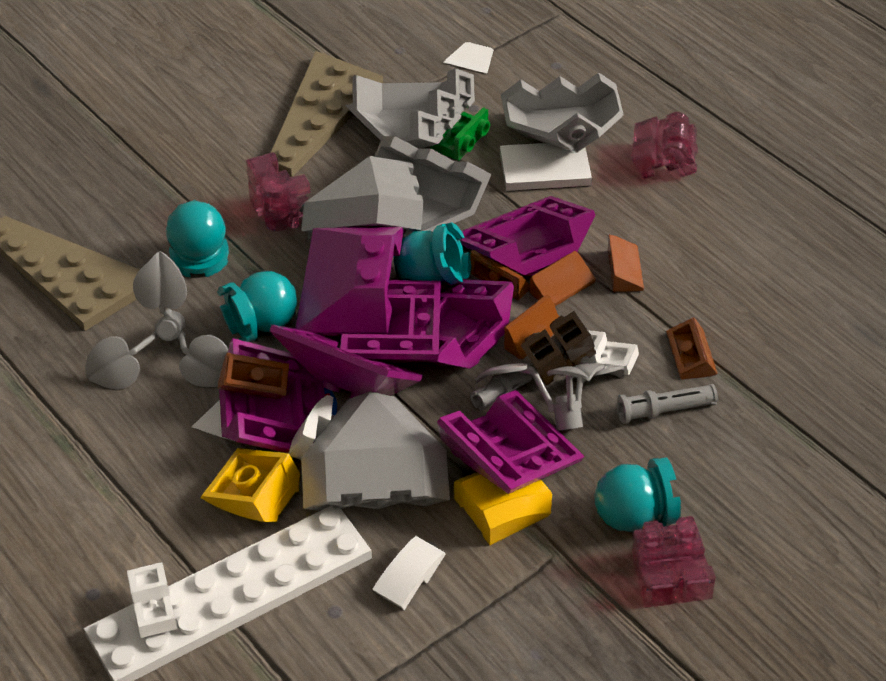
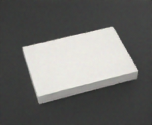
[500,143,592,191]

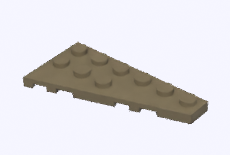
[268,51,383,177]
[0,216,140,331]

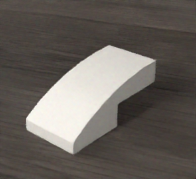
[580,330,639,376]
[289,395,334,460]
[372,536,445,610]
[127,562,177,638]

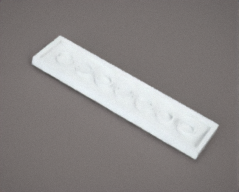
[84,505,372,681]

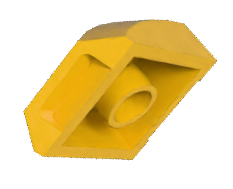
[201,448,300,522]
[454,472,552,545]

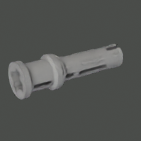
[617,384,718,424]

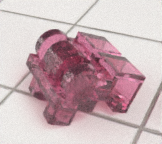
[631,112,698,179]
[246,152,311,231]
[632,516,716,608]

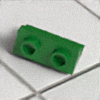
[430,108,490,161]

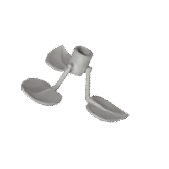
[85,251,228,390]
[475,363,624,430]

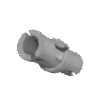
[470,372,532,411]

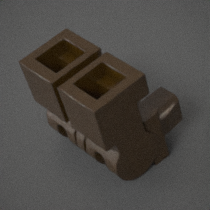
[521,311,597,386]

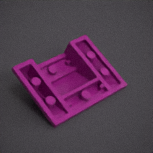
[460,196,595,276]
[295,227,403,336]
[340,280,441,364]
[419,280,514,369]
[270,325,423,398]
[219,338,325,453]
[437,390,585,494]

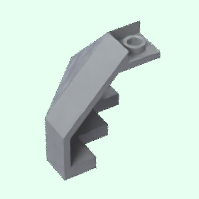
[345,68,475,149]
[501,73,624,153]
[369,136,491,239]
[299,156,423,242]
[301,392,450,511]

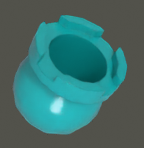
[165,200,229,277]
[393,222,471,285]
[217,271,297,342]
[594,457,681,532]

